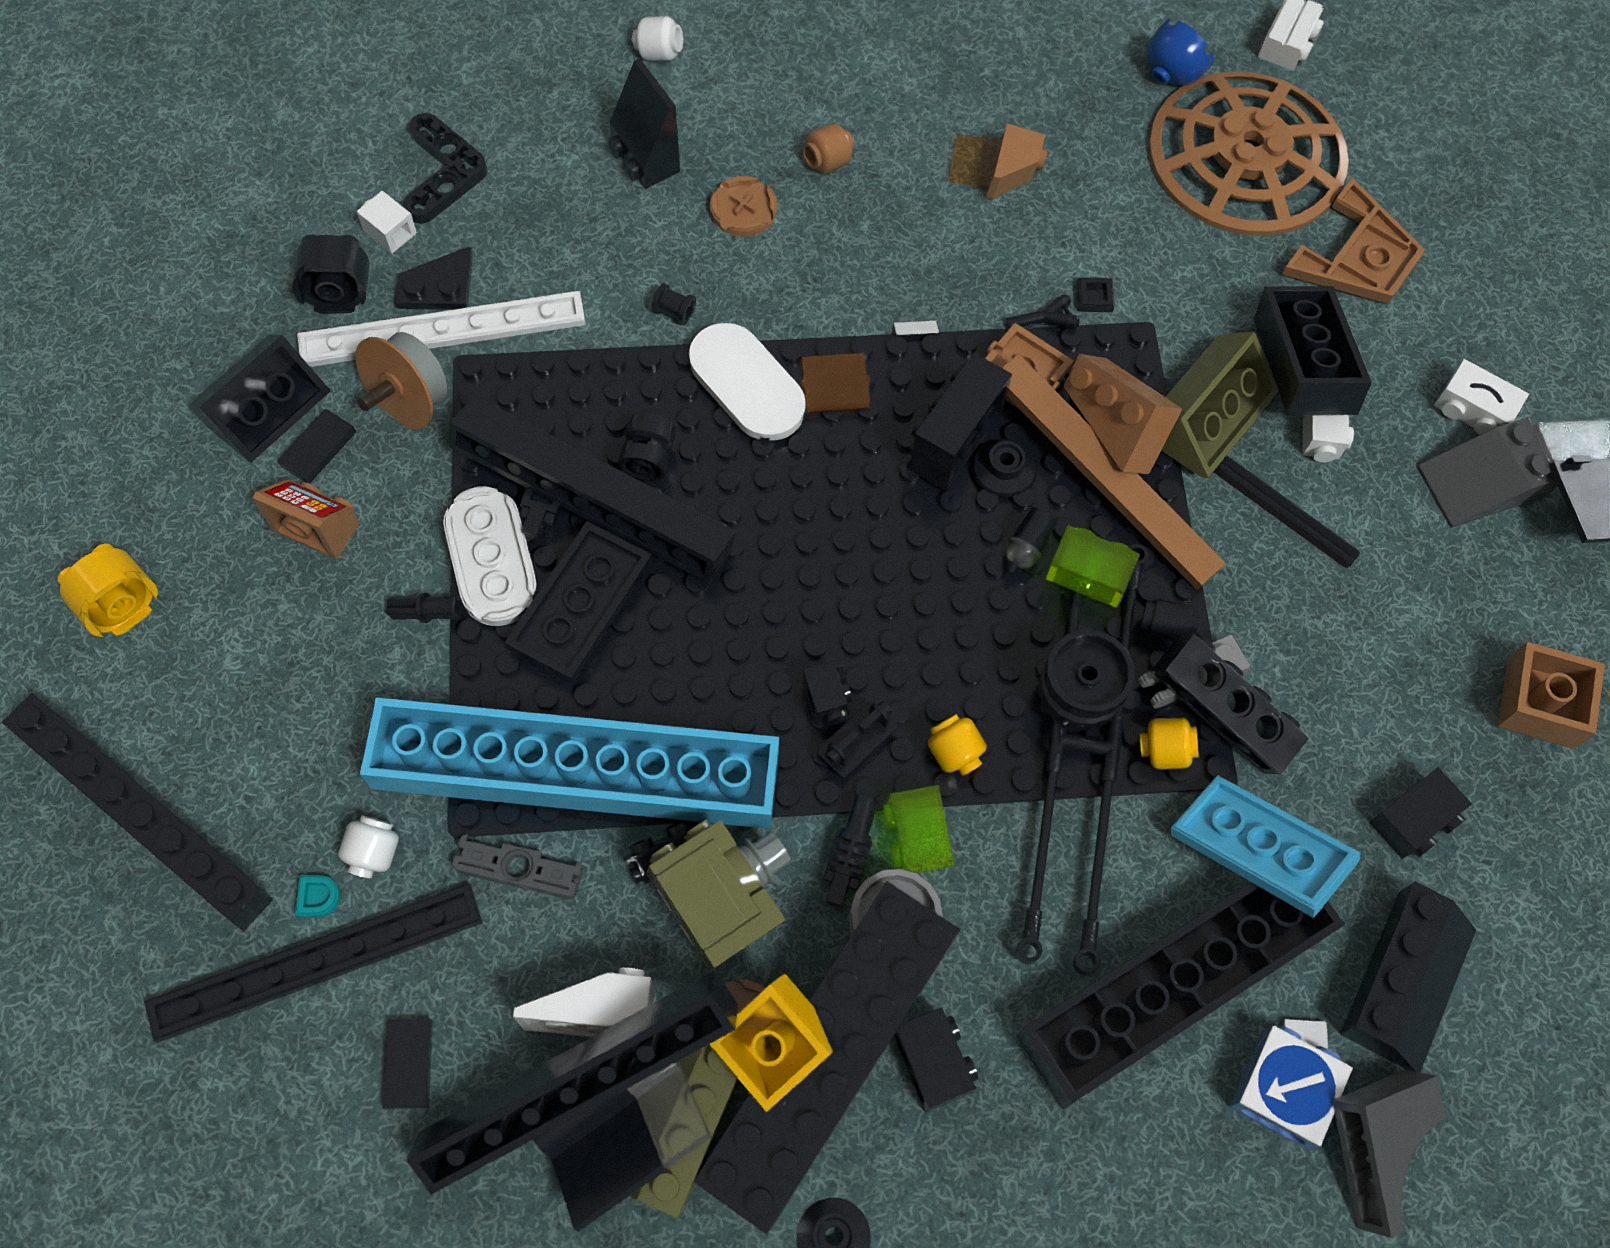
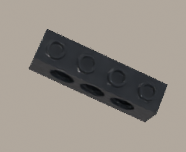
[1150,634,1309,774]

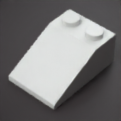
[513,968,656,1037]

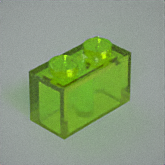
[1046,525,1140,608]
[882,785,955,873]

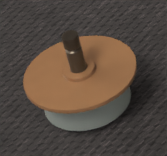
[356,332,447,430]

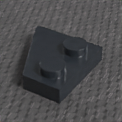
[395,247,473,310]

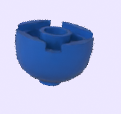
[1147,19,1214,86]

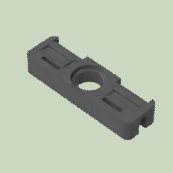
[452,835,583,900]

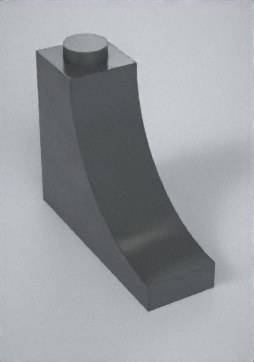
[1332,1070,1446,1238]

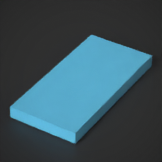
[1171,775,1360,918]

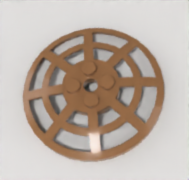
[1149,71,1348,236]

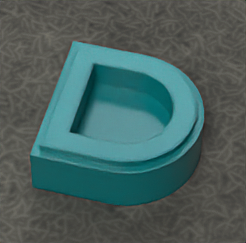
[295,875,341,918]

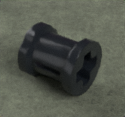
[651,283,697,326]

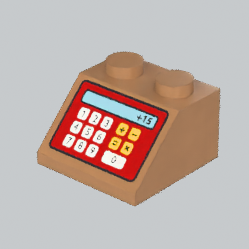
[252,479,360,560]

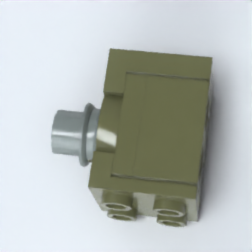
[646,820,791,971]

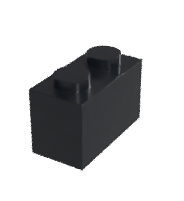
[1369,767,1472,859]
[894,1007,978,1113]

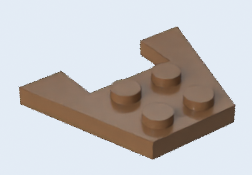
[1282,178,1425,304]

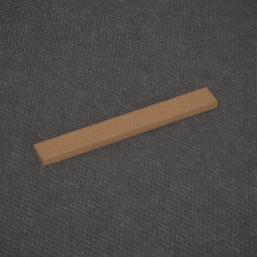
[1002,354,1226,590]

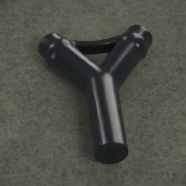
[1006,294,1080,329]

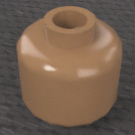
[802,123,854,174]

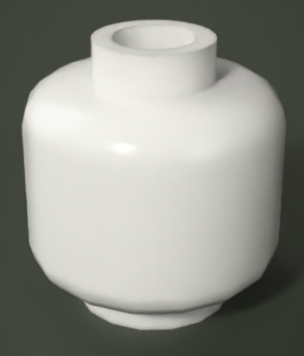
[632,16,683,61]
[338,815,399,878]

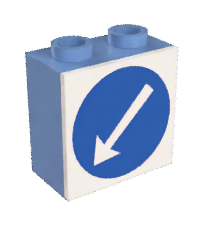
[1229,1025,1353,1150]

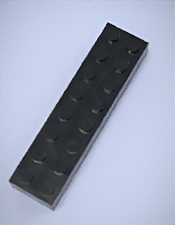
[693,881,961,1235]
[1016,882,1345,1110]

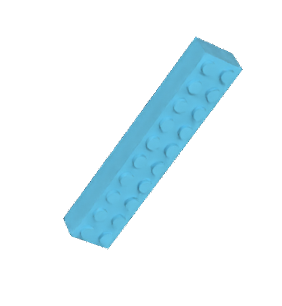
[360,697,779,829]

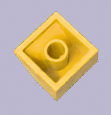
[710,974,832,1112]

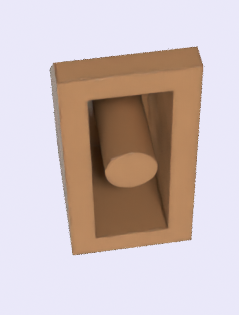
[986,124,1048,199]

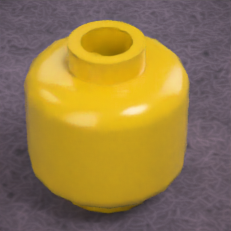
[927,714,987,776]
[1140,717,1199,770]

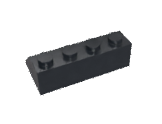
[1340,881,1476,1073]

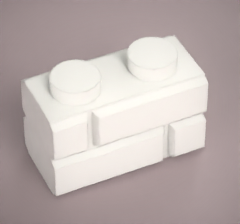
[1258,0,1324,71]

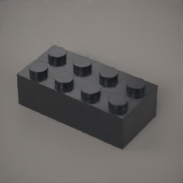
[1254,286,1372,416]

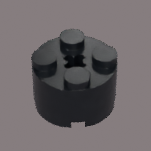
[292,234,370,314]

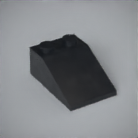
[608,58,680,189]

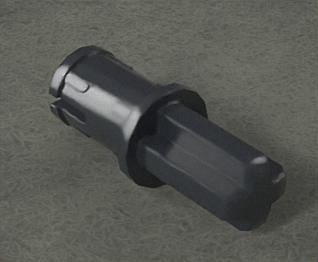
[386,593,464,623]

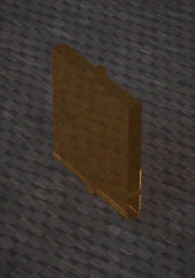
[948,134,1000,189]
[801,353,870,412]

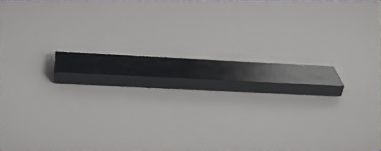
[144,883,483,1043]

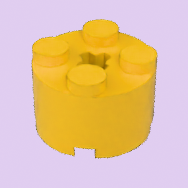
[57,543,158,637]

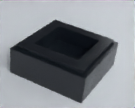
[1077,277,1115,312]

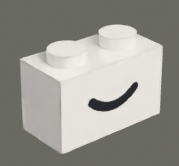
[1434,359,1529,435]

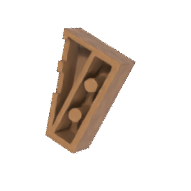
[1063,354,1182,474]

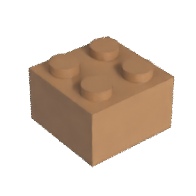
[1497,642,1605,749]

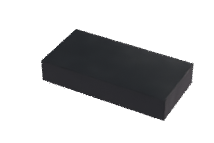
[278,409,356,484]
[383,1019,433,1110]

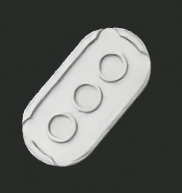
[689,323,805,440]
[443,486,538,626]

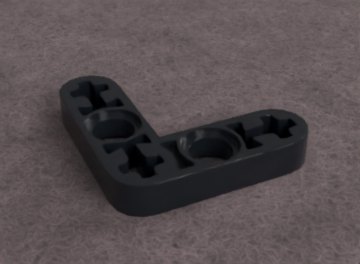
[404,113,487,224]

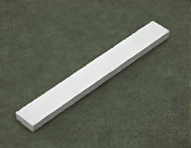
[297,291,586,367]

